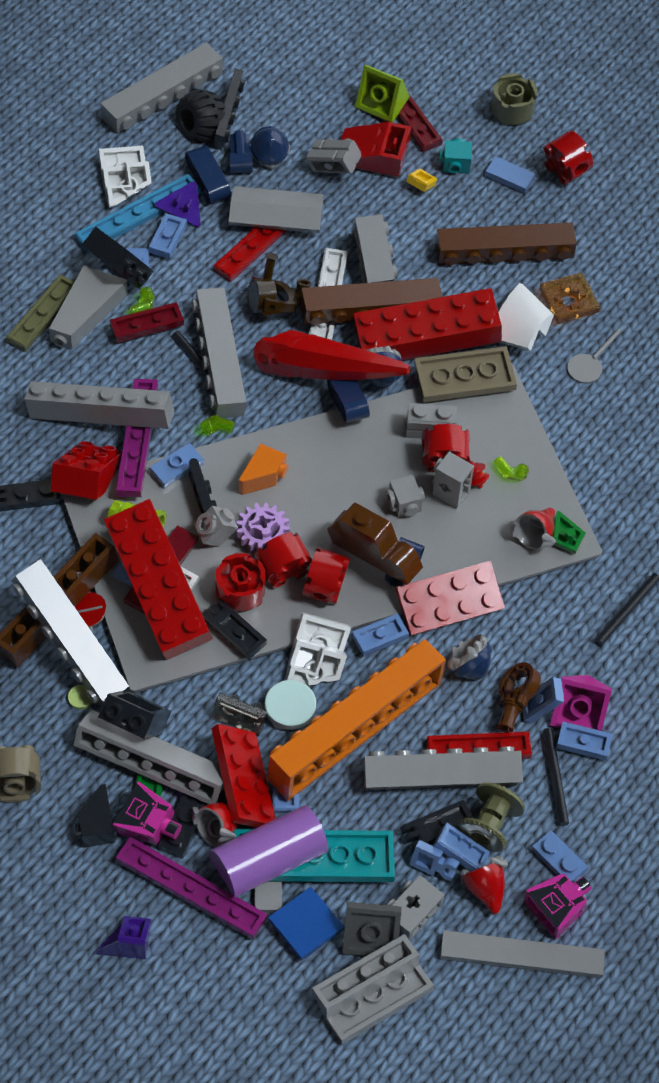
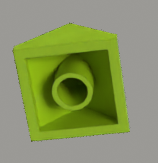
[355,65,410,122]

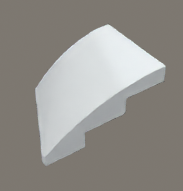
[98,146,152,208]
[498,283,554,351]
[285,612,351,686]

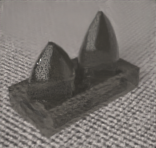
[212,693,267,737]

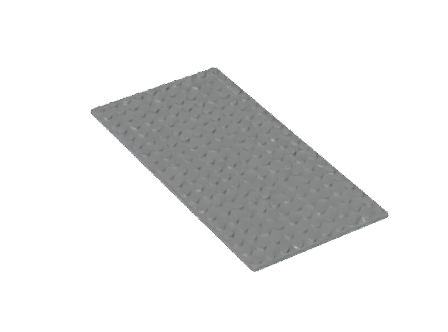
[61,363,602,693]

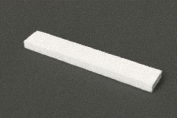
[309,248,348,340]

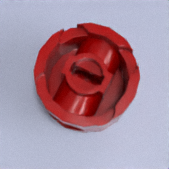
[543,131,593,185]
[421,424,470,472]
[254,532,312,589]
[302,547,350,604]
[216,553,265,611]

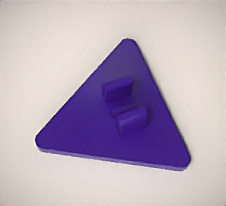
[155,181,201,228]

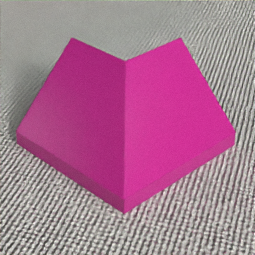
[550,675,612,731]

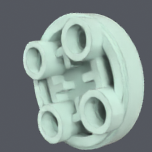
[265,680,316,730]

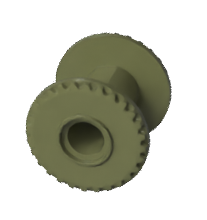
[458,782,525,852]

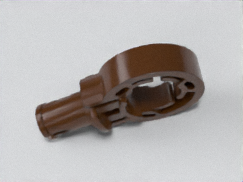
[497,662,541,732]

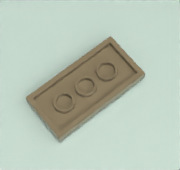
[414,346,517,402]

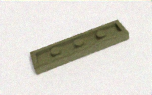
[6,274,74,352]

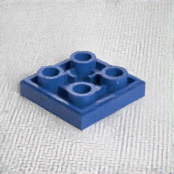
[268,887,344,961]

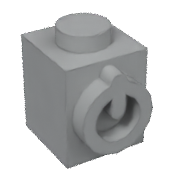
[385,475,425,517]
[193,506,238,546]

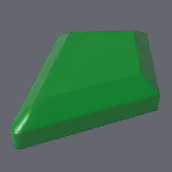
[554,511,586,554]

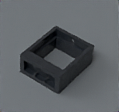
[82,226,154,290]
[98,690,172,739]

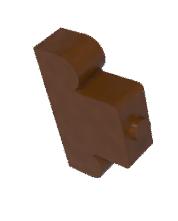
[327,502,423,585]

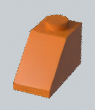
[238,443,289,495]

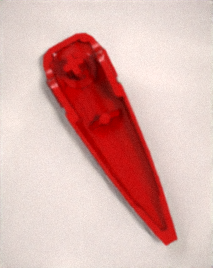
[254,330,410,380]

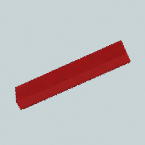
[213,227,288,282]
[426,731,532,759]

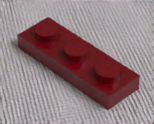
[109,302,184,343]

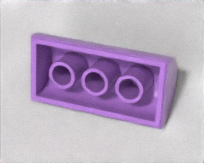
[209,805,328,897]

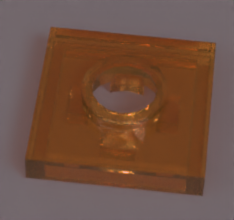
[539,272,601,324]

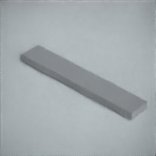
[440,930,605,978]

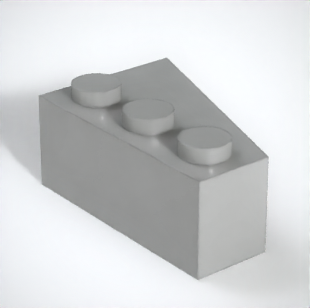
[350,214,398,283]

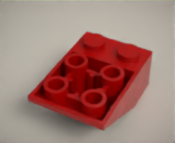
[341,122,411,177]
[51,441,122,500]

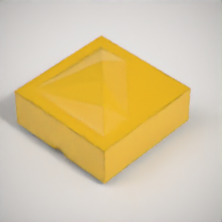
[406,169,438,192]

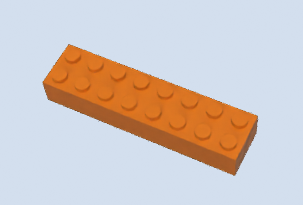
[267,639,446,801]

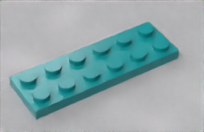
[234,829,395,882]

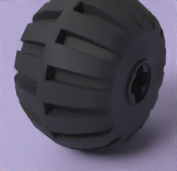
[175,89,225,144]

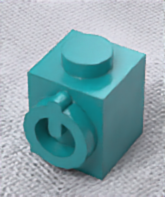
[439,138,472,174]

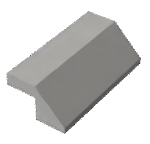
[229,186,324,233]
[312,934,434,1045]

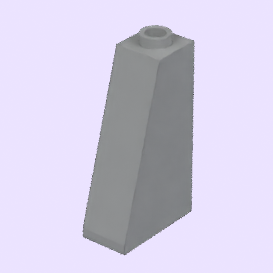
[49,266,128,349]

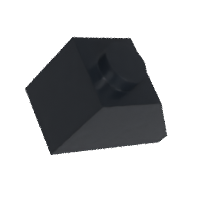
[74,784,115,848]

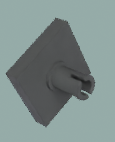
[342,902,402,956]

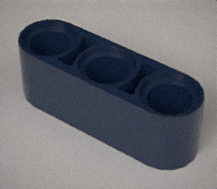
[185,145,231,204]
[327,380,370,423]

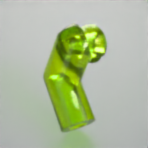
[128,286,155,314]
[200,415,236,435]
[493,456,529,481]

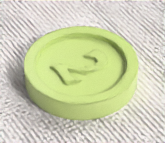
[68,685,93,710]

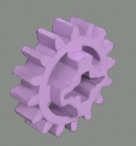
[236,502,290,552]

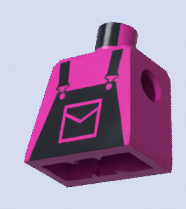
[113,782,182,845]
[524,874,591,940]

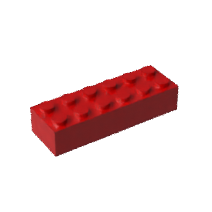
[354,288,502,360]
[104,499,213,660]

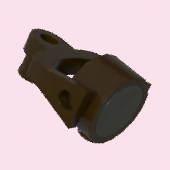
[247,253,312,316]

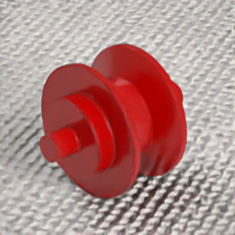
[469,461,489,488]

